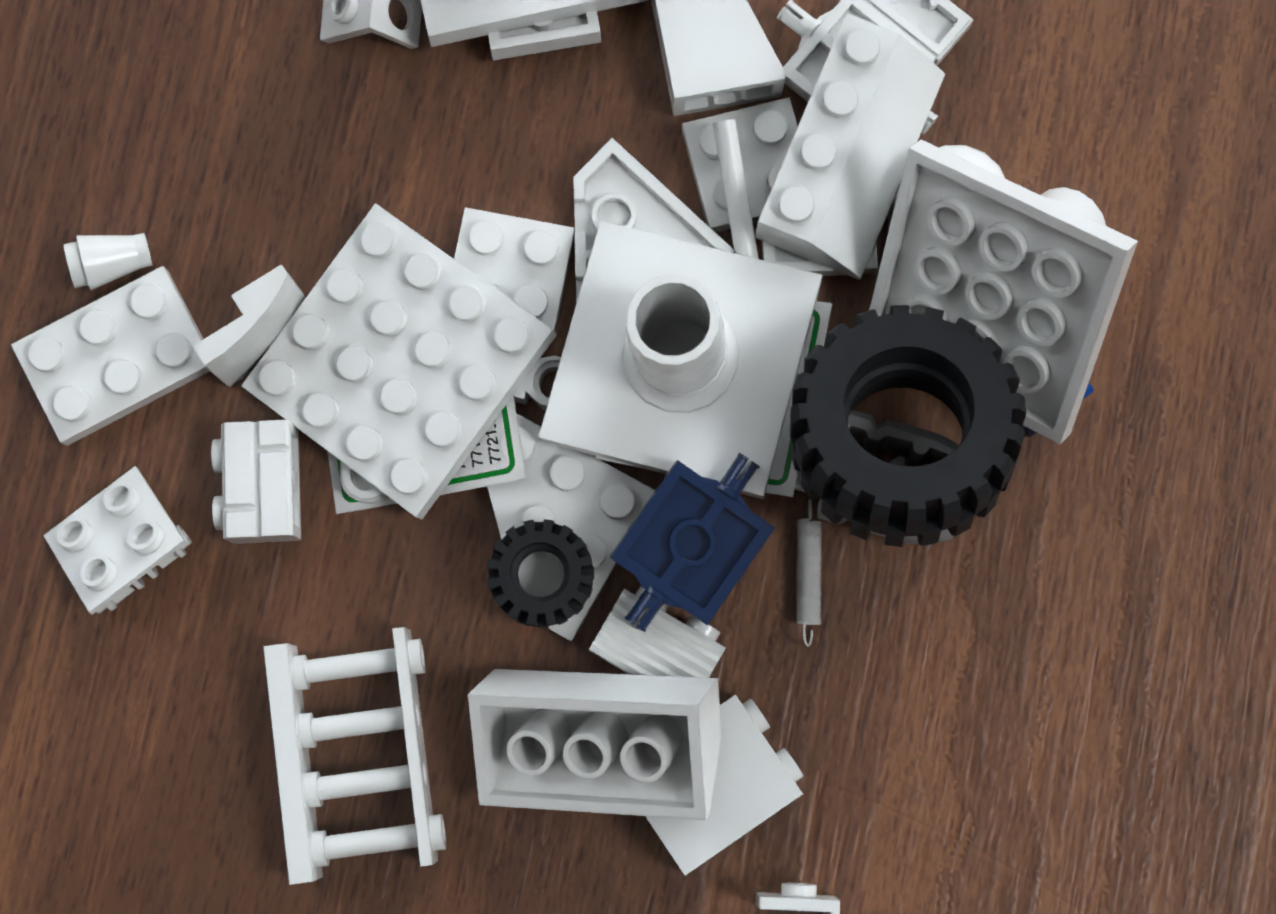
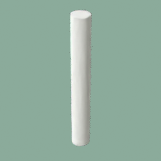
[713,119,759,259]

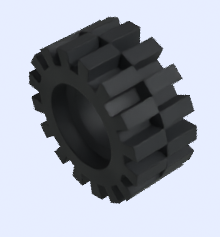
[487,519,594,628]

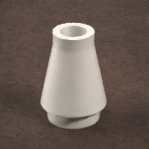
[64,233,153,291]

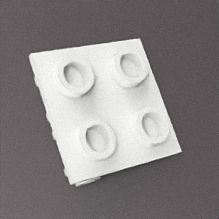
[43,466,192,615]

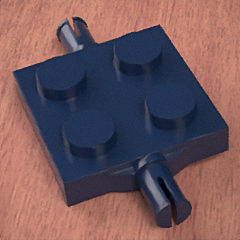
[609,453,775,632]

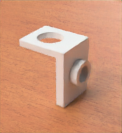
[320,0,422,49]
[755,883,840,914]

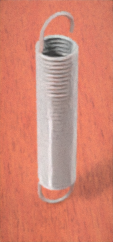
[796,499,822,647]

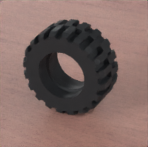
[790,305,1026,547]

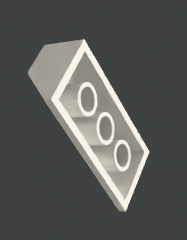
[755,13,945,280]
[468,669,722,820]

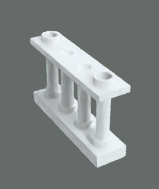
[263,627,446,885]

